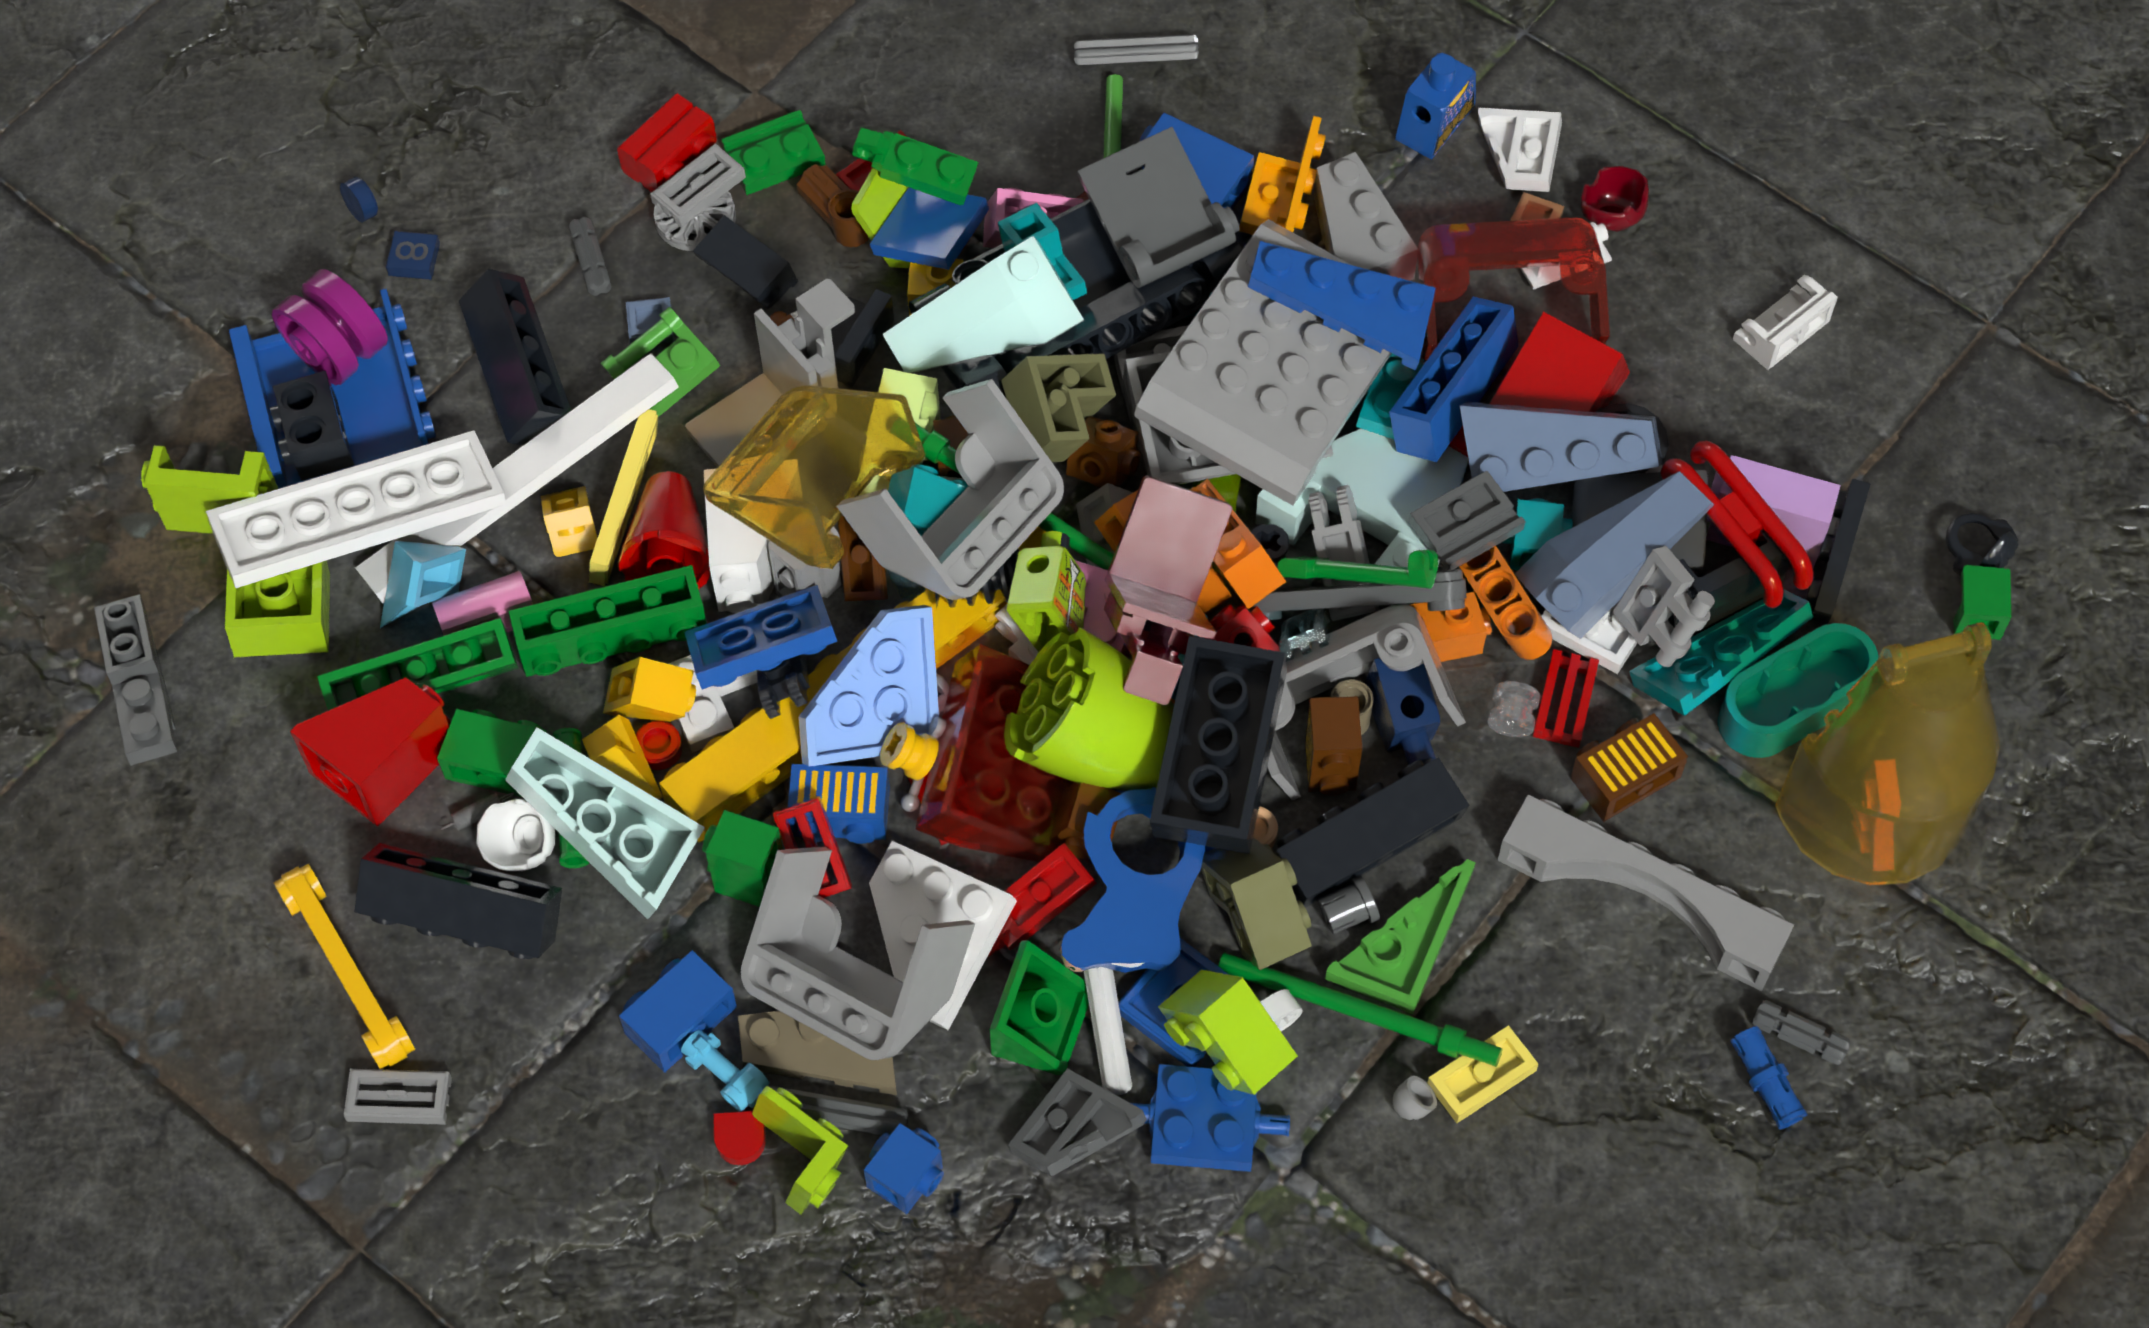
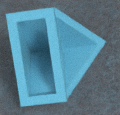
[380,541,466,628]

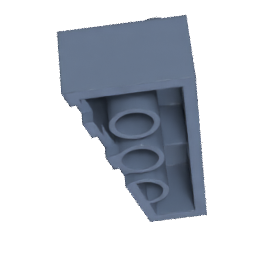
[1460,402,1663,492]

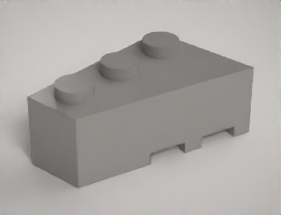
[1314,152,1418,281]

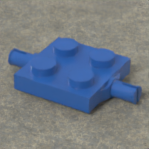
[1129,1064,1290,1172]

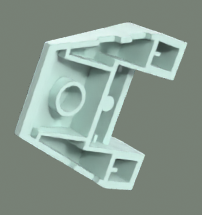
[1255,429,1469,605]

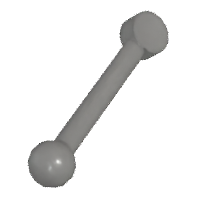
[901,716,946,812]

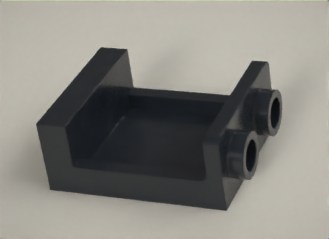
[1668,529,1790,637]

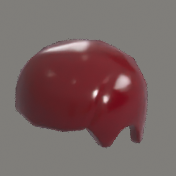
[1581,166,1649,232]

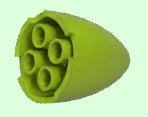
[1004,627,1174,791]

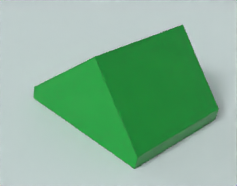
[990,940,1089,1075]

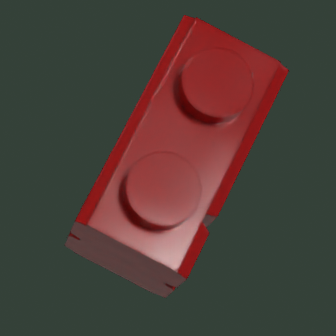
[617,93,717,192]

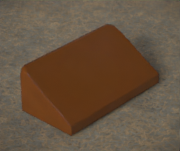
[837,509,888,601]

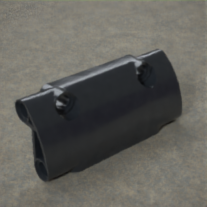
[909,199,1242,398]

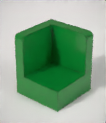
[1953,565,2011,640]

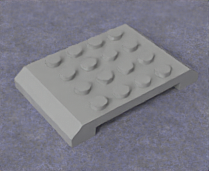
[1134,219,1392,506]

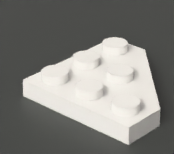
[869,841,1017,1030]

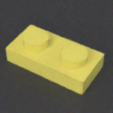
[1427,1025,1539,1123]

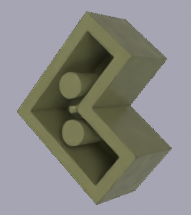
[1001,354,1116,462]
[1201,837,1312,970]

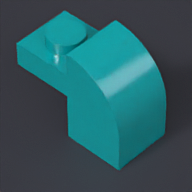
[998,202,1087,300]

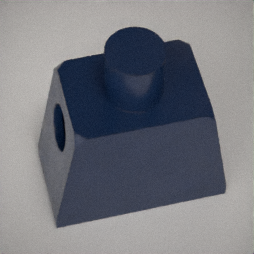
[1365,658,1440,765]

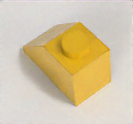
[603,657,696,722]

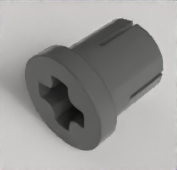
[1317,875,1380,934]

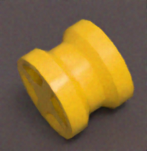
[880,722,939,781]

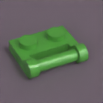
[601,307,720,417]

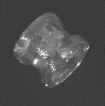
[1487,681,1541,737]

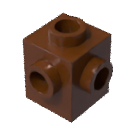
[1066,416,1141,488]

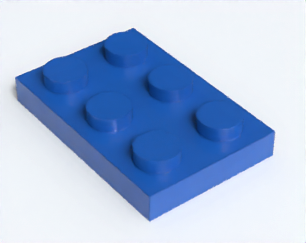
[684,585,837,690]

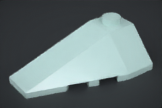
[883,236,1084,373]

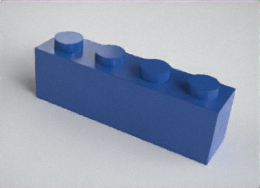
[1389,296,1519,462]

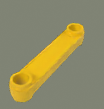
[273,864,415,1069]

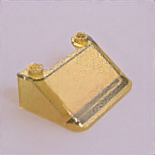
[703,386,925,569]

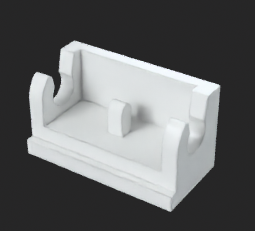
[1733,275,1838,370]

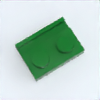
[721,110,826,195]

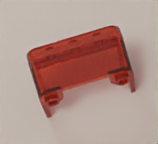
[1418,218,1610,360]

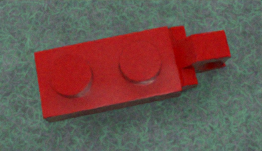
[988,843,1097,957]

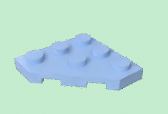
[799,605,941,767]

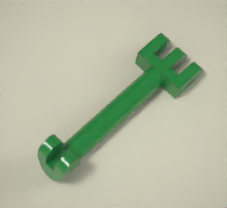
[1277,549,1438,589]

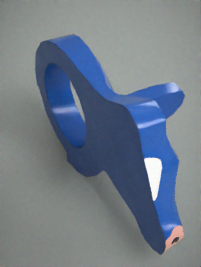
[1059,787,1205,973]

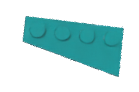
[1629,589,1813,716]

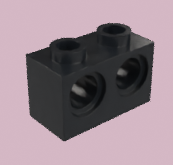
[270,370,354,481]

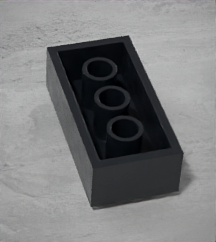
[1150,636,1287,854]

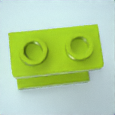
[141,445,278,534]

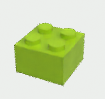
[225,560,330,657]

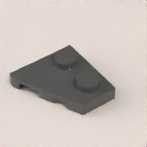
[1008,1068,1147,1177]

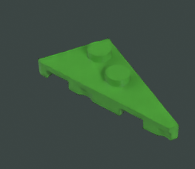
[1325,859,1476,1014]

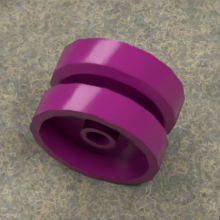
[272,269,388,385]

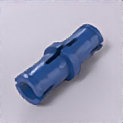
[1730,1026,1807,1130]

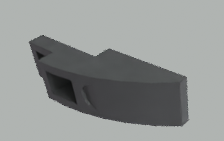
[94,594,177,766]

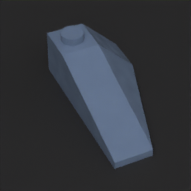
[1515,471,1714,639]

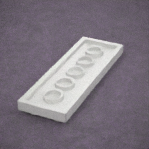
[206,430,506,588]

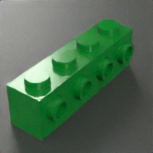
[509,565,707,677]

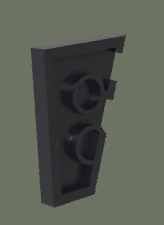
[1806,478,1871,624]

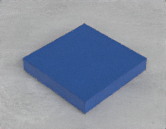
[870,188,989,270]
[1118,938,1229,1067]

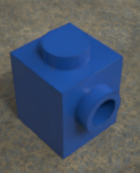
[864,1123,944,1214]

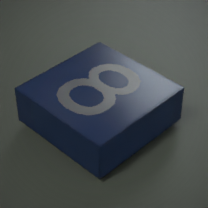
[386,231,440,280]

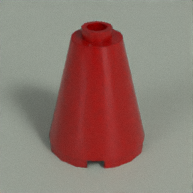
[619,471,711,589]

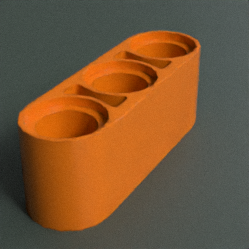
[1459,546,1552,660]

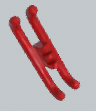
[1660,441,1814,608]

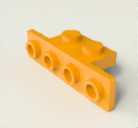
[1239,116,1326,235]

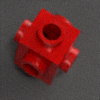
[1210,603,1282,652]

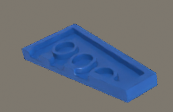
[1248,241,1436,371]

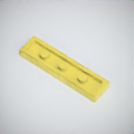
[589,409,658,587]

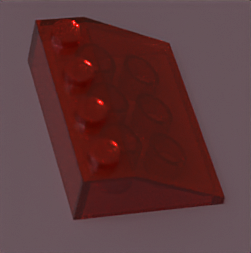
[915,644,1074,862]

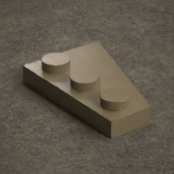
[738,1011,897,1095]

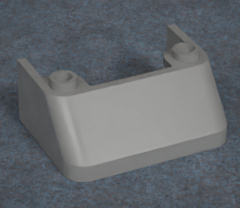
[836,379,1064,600]
[1268,604,1466,801]
[741,847,975,1060]

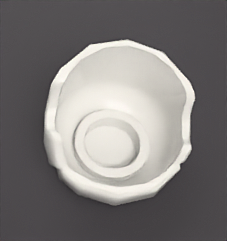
[476,799,555,871]

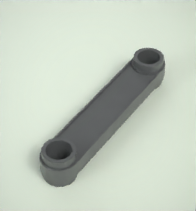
[1242,569,1467,620]

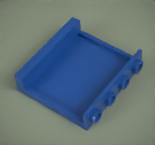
[229,288,436,489]

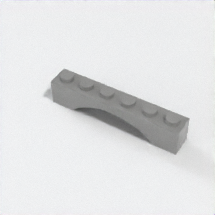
[1498,795,1794,991]

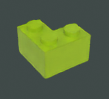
[1158,970,1298,1095]

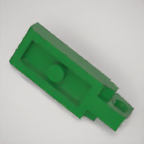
[852,128,979,206]

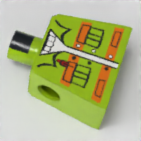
[1007,531,1086,652]

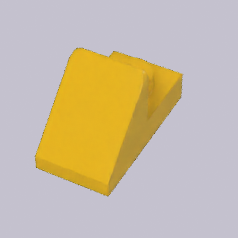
[541,486,597,557]
[582,715,662,800]

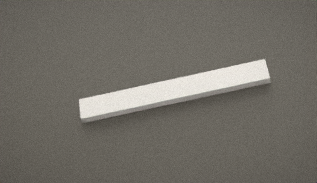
[355,353,679,603]

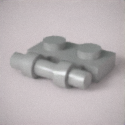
[1613,546,1715,667]

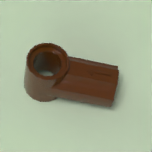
[796,164,870,247]

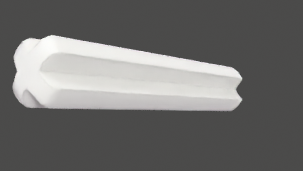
[1084,967,1132,1095]

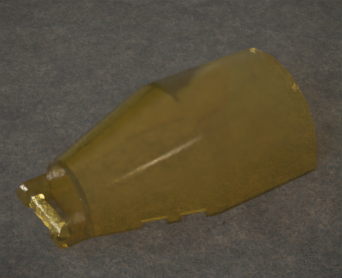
[1775,622,2001,885]

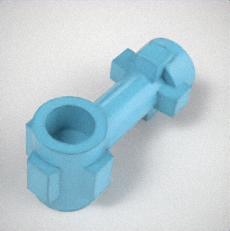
[681,1030,769,1112]

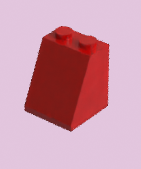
[1490,312,1630,412]
[290,677,451,827]

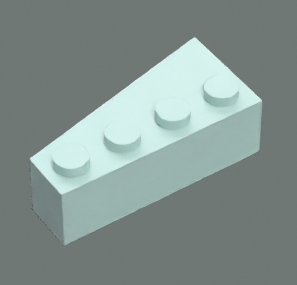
[505,727,705,919]

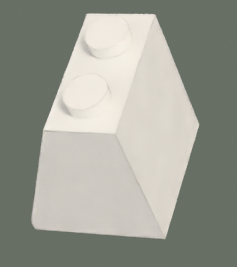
[704,461,804,613]

